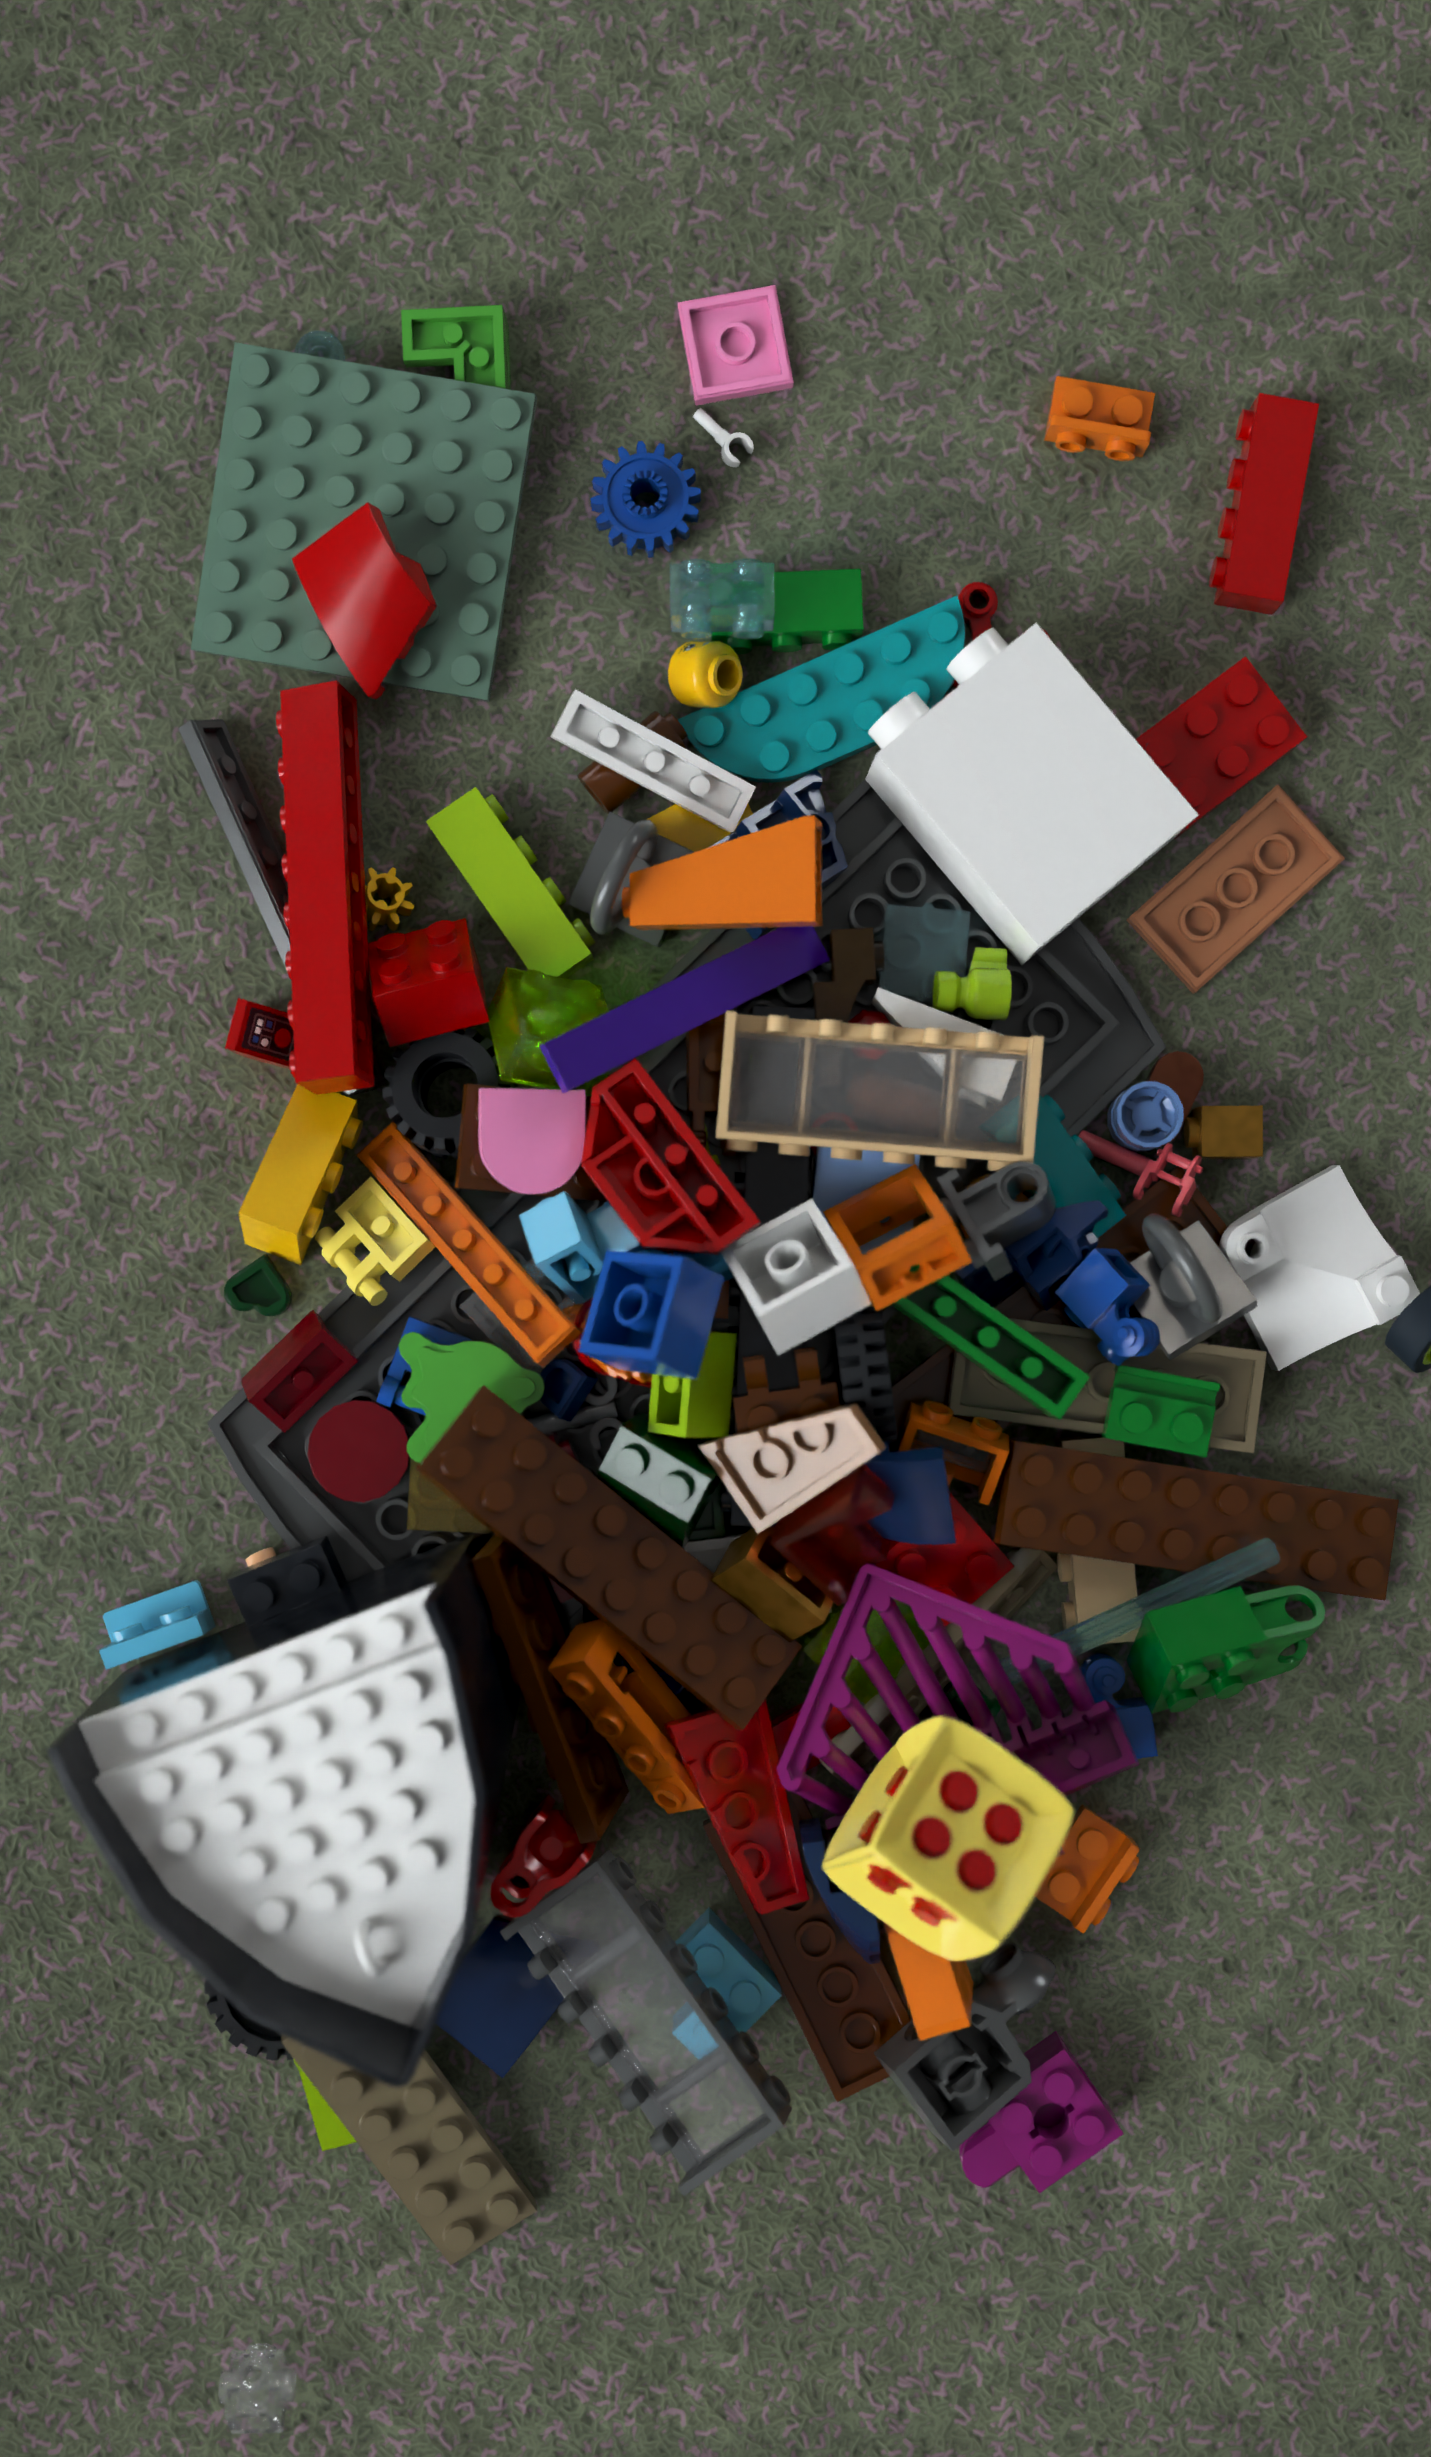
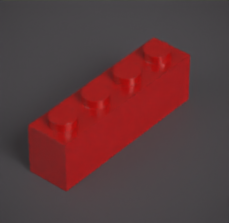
[1209,393,1319,615]

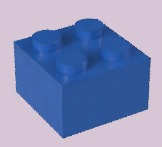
[578,1250,725,1379]

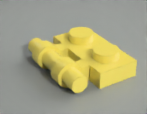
[315,1176,435,1306]

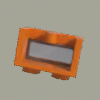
[892,1401,1009,1506]

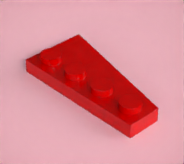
[663,1699,809,1915]

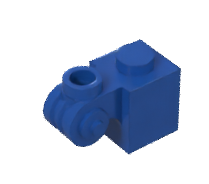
[1055,1248,1160,1366]
[1080,1653,1158,1759]

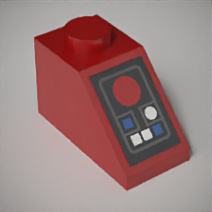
[225,998,294,1069]

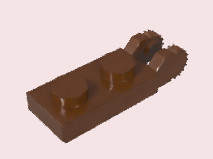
[686,1012,741,1156]

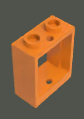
[823,1164,972,1311]

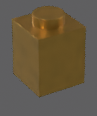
[1184,1106,1263,1159]

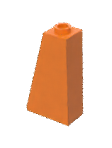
[622,816,822,930]
[883,1921,974,2041]

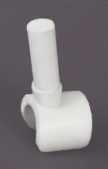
[693,408,754,468]

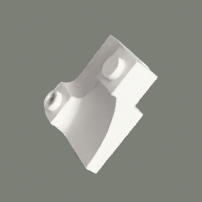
[1219,1165,1420,1371]

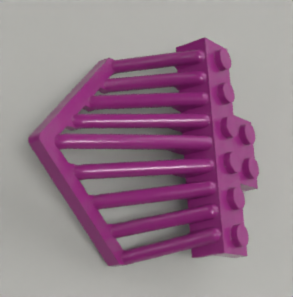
[776,1564,1140,1858]

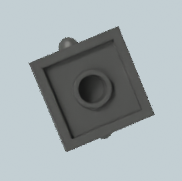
[568,812,694,947]
[1130,1214,1257,1361]

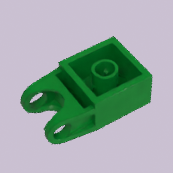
[1126,1586,1325,1714]

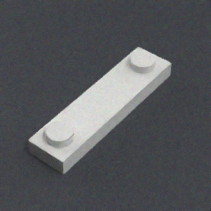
[551,689,756,833]

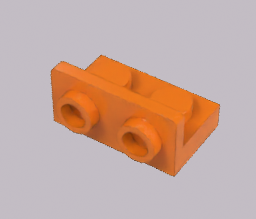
[1044,376,1155,461]
[1035,1804,1140,1933]

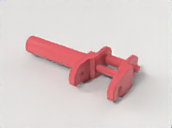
[1078,1130,1203,1217]

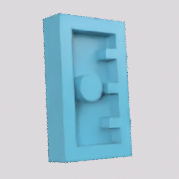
[99,1580,216,1670]

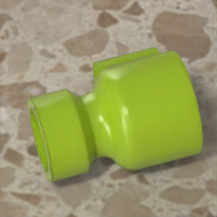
[932,947,1012,1020]

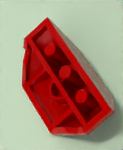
[581,1058,760,1255]

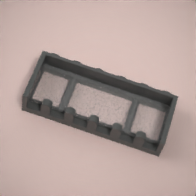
[500,1849,792,2196]

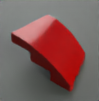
[292,502,437,700]

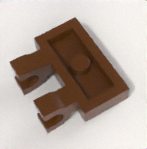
[732,1346,840,1433]

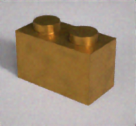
[711,1526,842,1642]

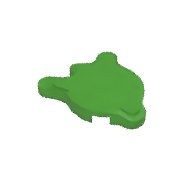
[398,1332,545,1463]

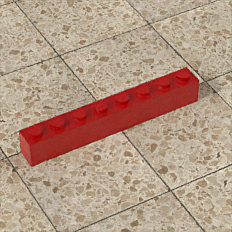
[276,680,374,1095]

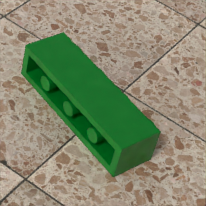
[891,1264,1090,1420]

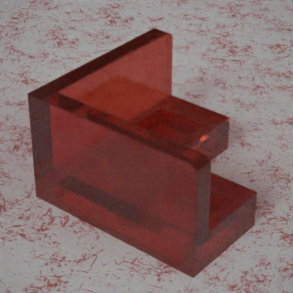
[770,1463,895,1606]

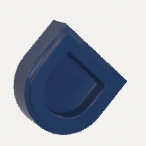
[540,1359,598,1422]

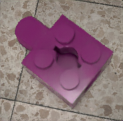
[959,2031,1124,2194]

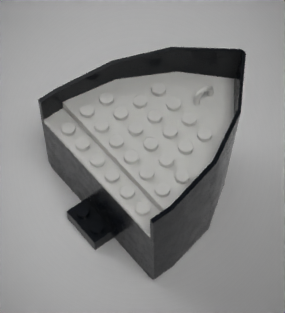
[47,1535,519,2087]

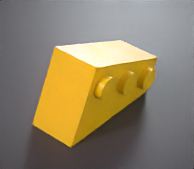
[238,1084,363,1265]

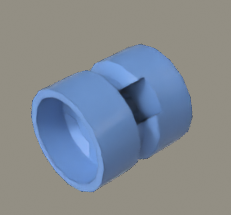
[1107,1081,1183,1152]

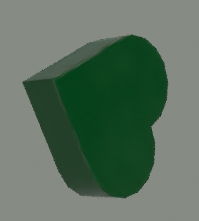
[224,1254,292,1316]

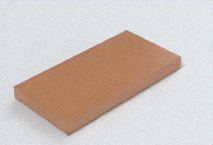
[1127,784,1345,994]

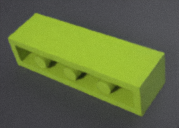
[426,787,595,994]

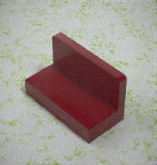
[241,1310,358,1433]

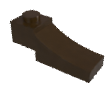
[812,927,885,1090]

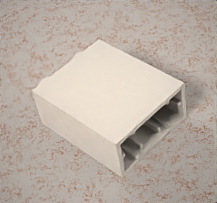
[865,623,1198,965]

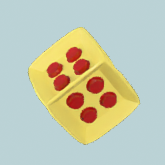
[822,1716,1074,1961]

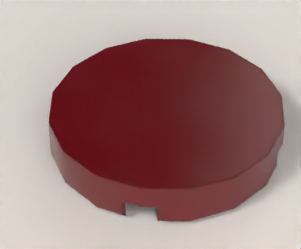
[307,1399,411,1503]

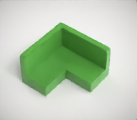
[401,305,511,389]

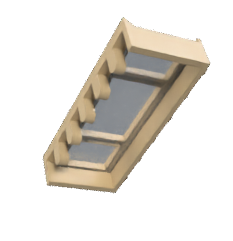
[716,1011,1044,1171]

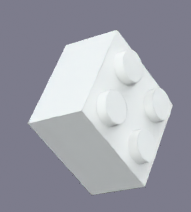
[721,1199,872,1355]

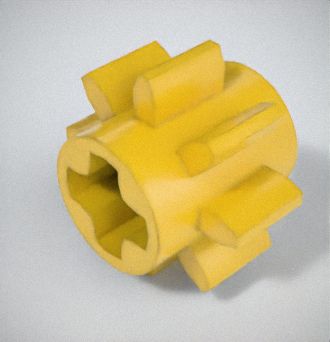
[365,867,414,931]

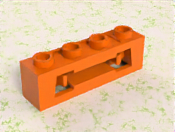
[548,1619,704,1814]

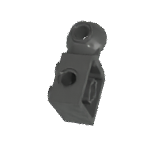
[873,1943,1056,2152]

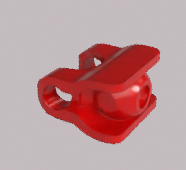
[490,1794,597,1918]

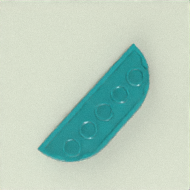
[678,595,965,783]

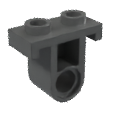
[937,1161,1056,1281]

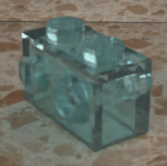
[670,559,775,639]

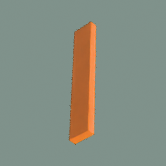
[356,1122,581,1368]

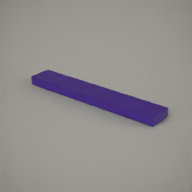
[539,927,830,1094]

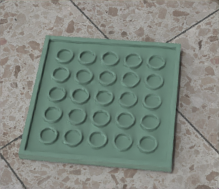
[191,342,538,702]

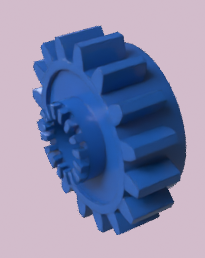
[590,441,701,558]

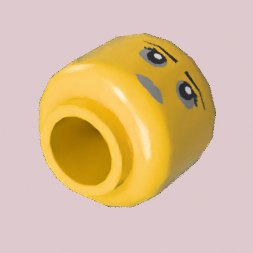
[668,641,743,708]

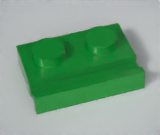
[1102,1365,1220,1457]

